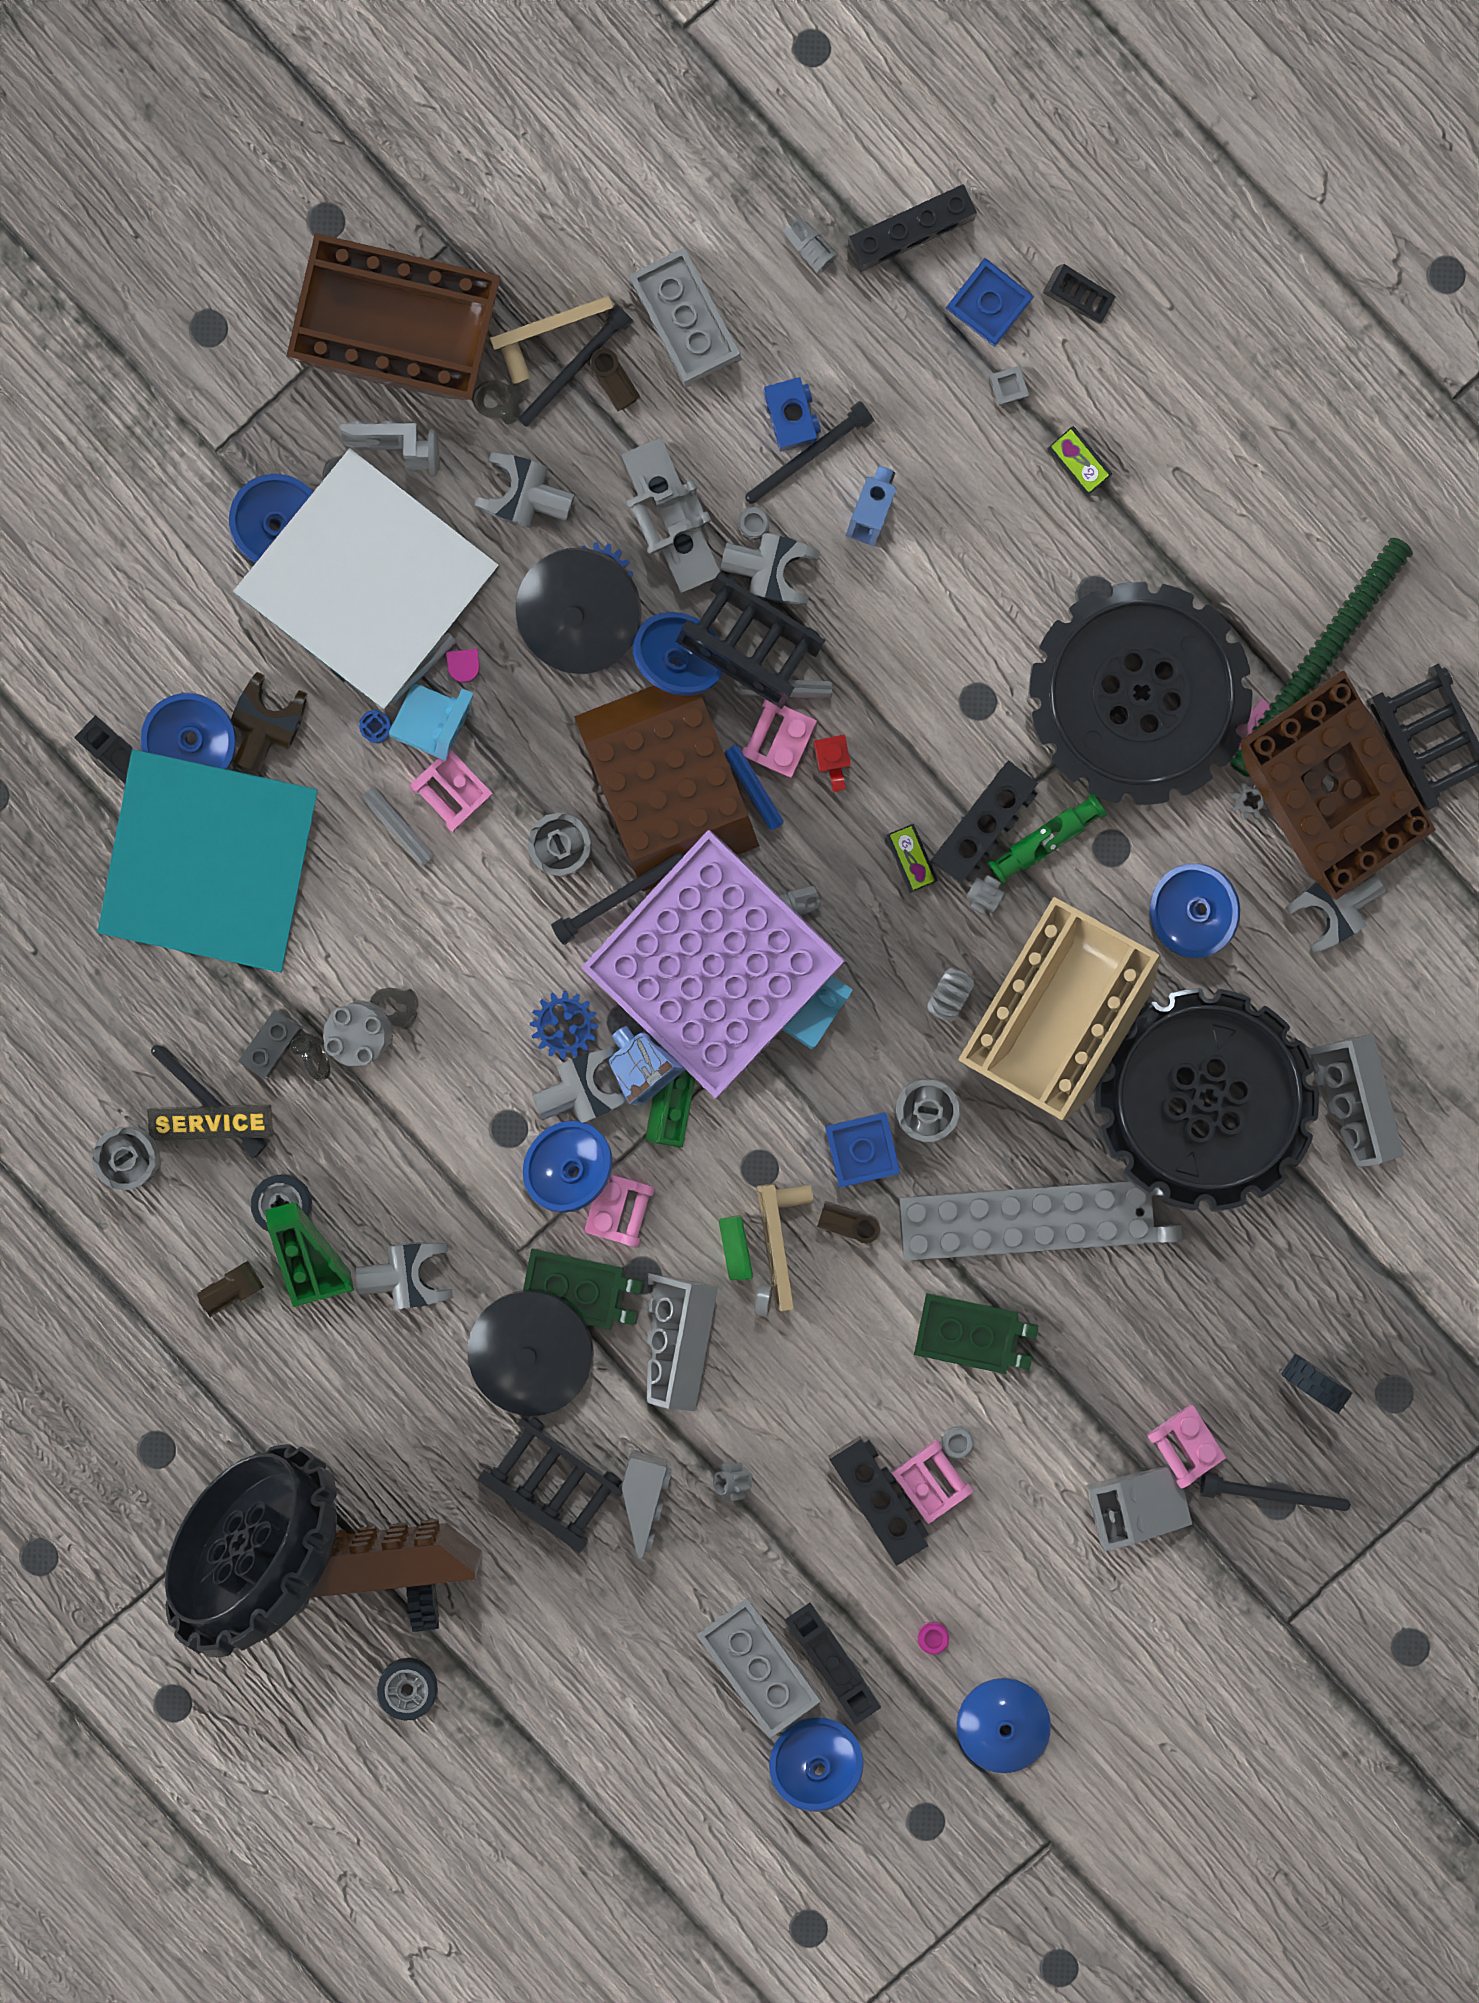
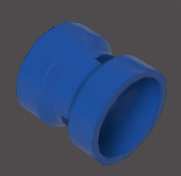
[359,710,392,744]

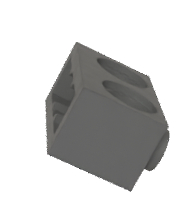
[238,1009,304,1079]

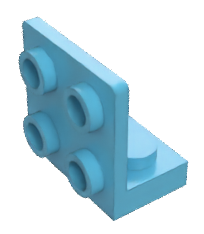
[389,683,474,761]
[782,976,853,1049]

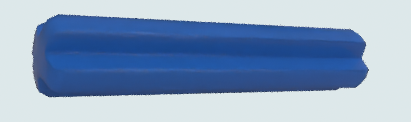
[724,745,784,830]

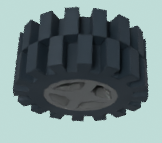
[406,1584,439,1632]

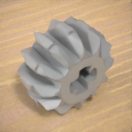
[928,968,974,1022]

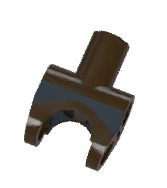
[231,672,308,773]

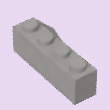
[1306,1034,1404,1168]
[647,1273,718,1411]

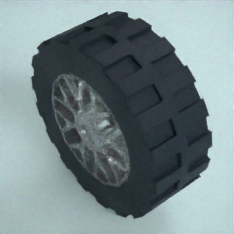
[1281,1354,1353,1414]

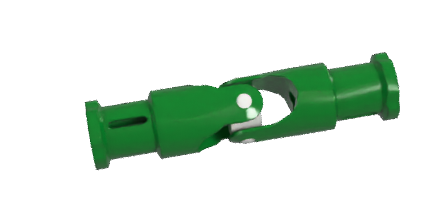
[987,794,1107,885]

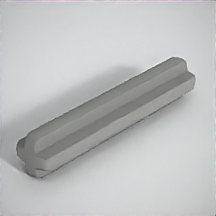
[389,631,456,705]
[739,680,832,699]
[362,788,433,866]

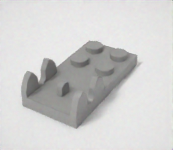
[629,247,742,388]
[696,1598,822,1739]

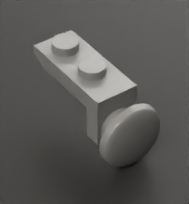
[340,421,440,477]

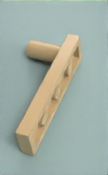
[490,296,613,384]
[757,1184,813,1311]

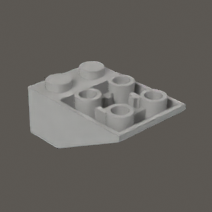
[622,1450,672,1559]
[1086,1465,1192,1551]

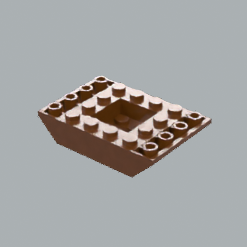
[1241,671,1436,900]

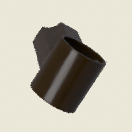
[590,348,641,412]
[817,1201,880,1244]
[196,1261,264,1317]

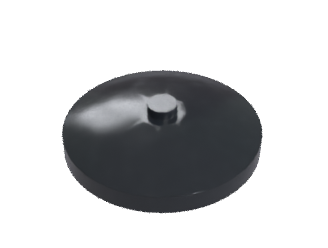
[515,547,642,674]
[467,1290,594,1416]

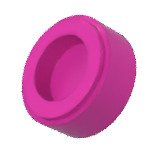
[917,1622,949,1655]

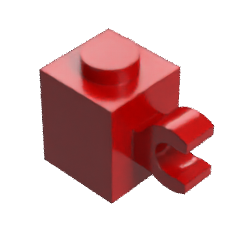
[813,734,851,793]

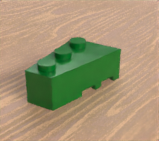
[265,1202,354,1307]

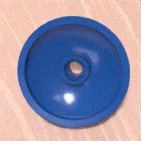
[229,474,313,563]
[633,612,723,696]
[141,693,236,769]
[1150,863,1240,958]
[523,1121,613,1213]
[956,1678,1051,1773]
[769,1718,864,1812]

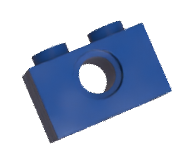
[763,377,821,452]

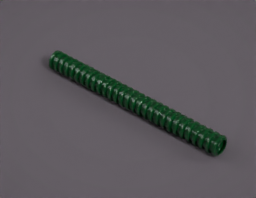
[1229,537,1413,777]

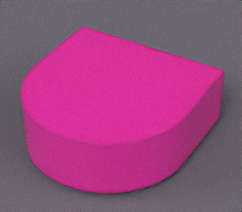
[446,649,480,683]

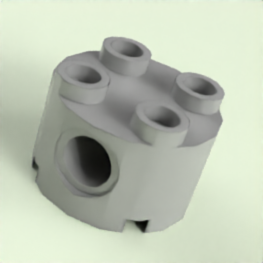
[527,813,592,877]
[323,1000,393,1067]
[895,1079,960,1142]
[92,1126,161,1190]

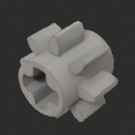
[1231,783,1269,820]
[966,875,1004,915]
[713,1462,752,1501]

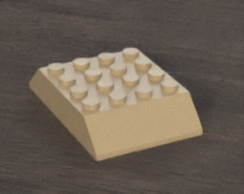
[958,897,1161,1121]

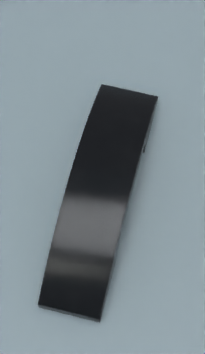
[74,715,134,784]
[784,1602,882,1725]

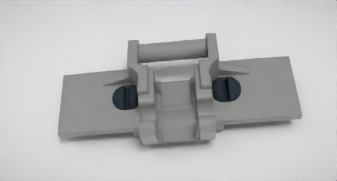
[621,437,720,594]

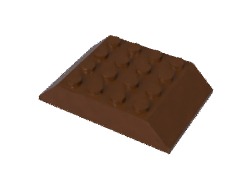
[286,233,500,400]
[574,685,760,892]
[309,1519,482,1598]

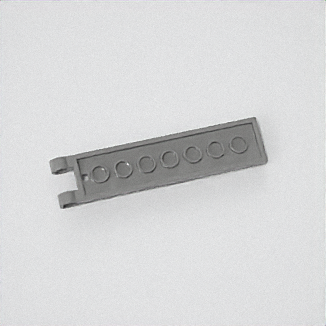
[899,1181,1183,1261]

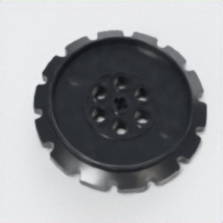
[1028,582,1253,806]
[1094,988,1319,1212]
[165,1444,337,1658]

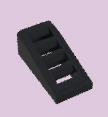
[1043,264,1116,324]

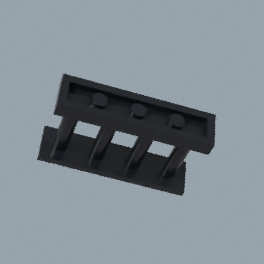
[675,573,825,709]
[1367,663,1479,811]
[477,1415,623,1553]

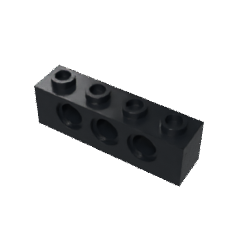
[848,184,977,272]
[930,760,1038,884]
[828,1436,929,1566]

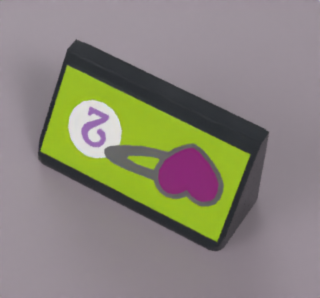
[1047,426,1113,497]
[885,823,938,893]

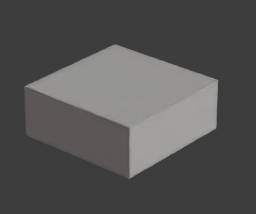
[989,366,1029,406]

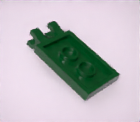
[523,1248,645,1330]
[914,1293,1039,1374]

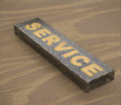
[147,1104,273,1140]

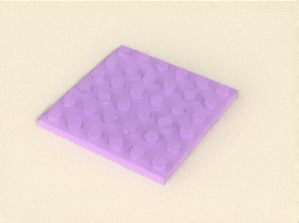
[581,830,846,1099]

